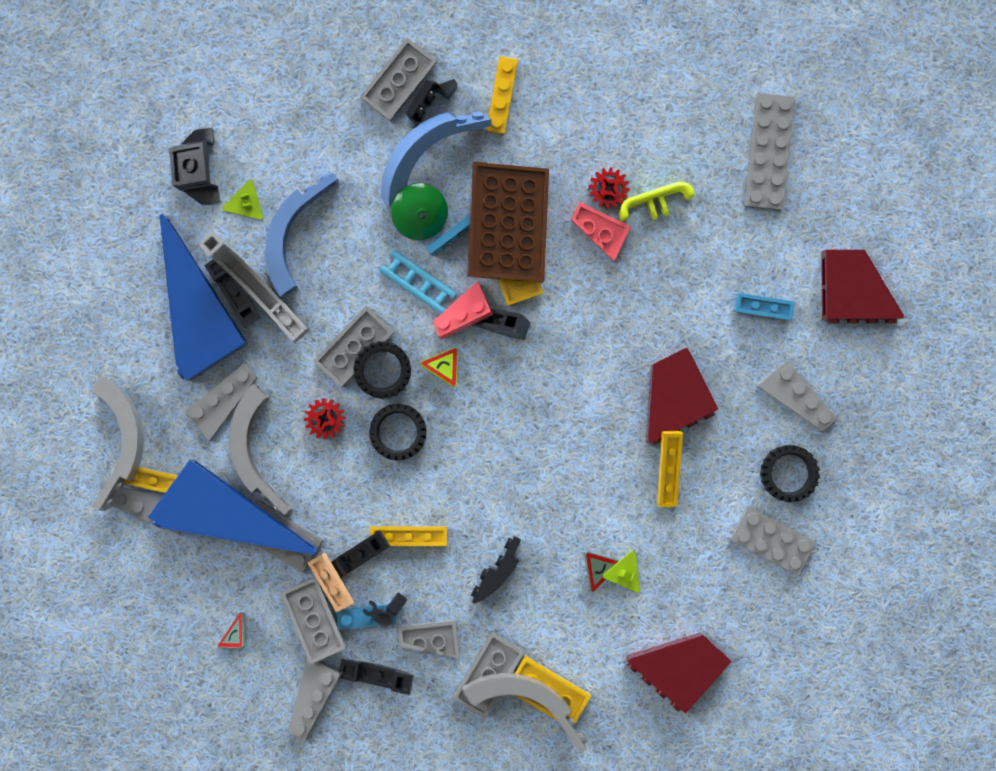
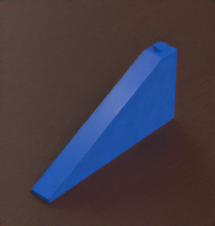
[159,214,248,381]
[148,459,318,555]

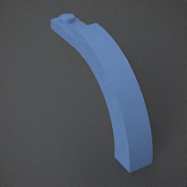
[381,112,491,206]
[265,173,340,298]

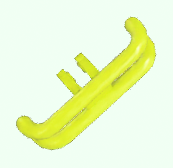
[619,182,695,222]

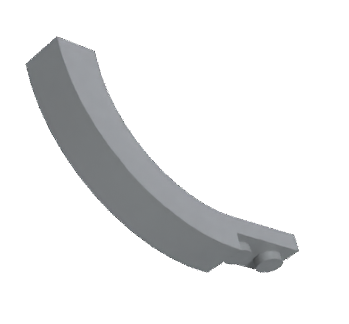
[198,230,310,344]
[91,375,144,511]
[230,384,293,515]
[463,673,587,754]

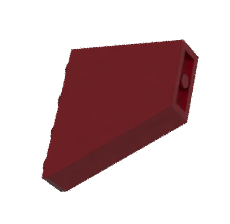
[821,249,904,324]
[646,347,718,445]
[626,632,732,714]

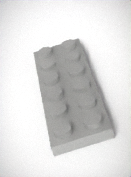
[744,93,795,211]

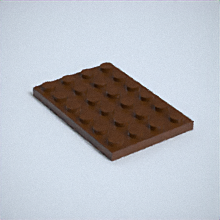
[467,162,549,283]

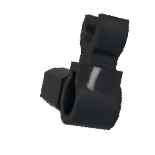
[363,592,408,628]

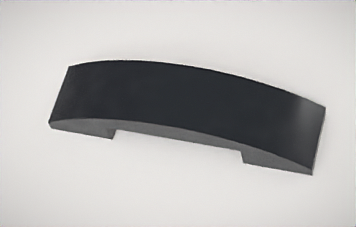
[204,259,261,328]
[331,530,390,578]
[339,658,414,695]

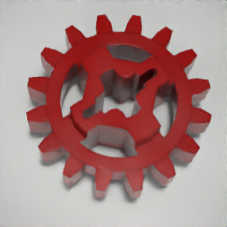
[588,167,630,210]
[303,398,346,440]

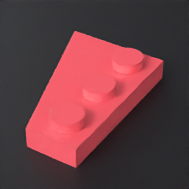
[571,202,631,261]
[433,281,493,340]

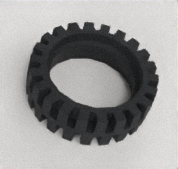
[353,341,411,399]
[369,404,427,461]
[760,445,820,502]

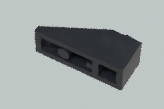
[473,308,530,340]

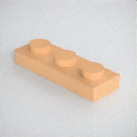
[307,552,354,612]

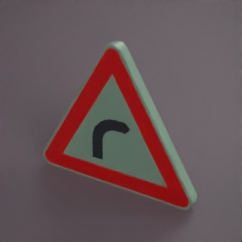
[584,551,618,592]
[218,612,247,649]

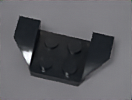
[406,79,458,129]
[169,127,220,205]

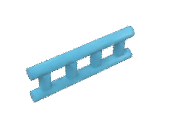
[379,250,457,314]

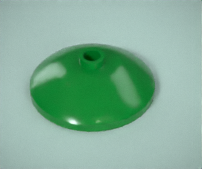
[391,183,448,240]

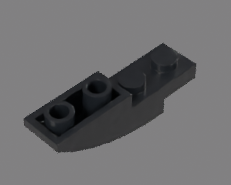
[470,535,521,604]

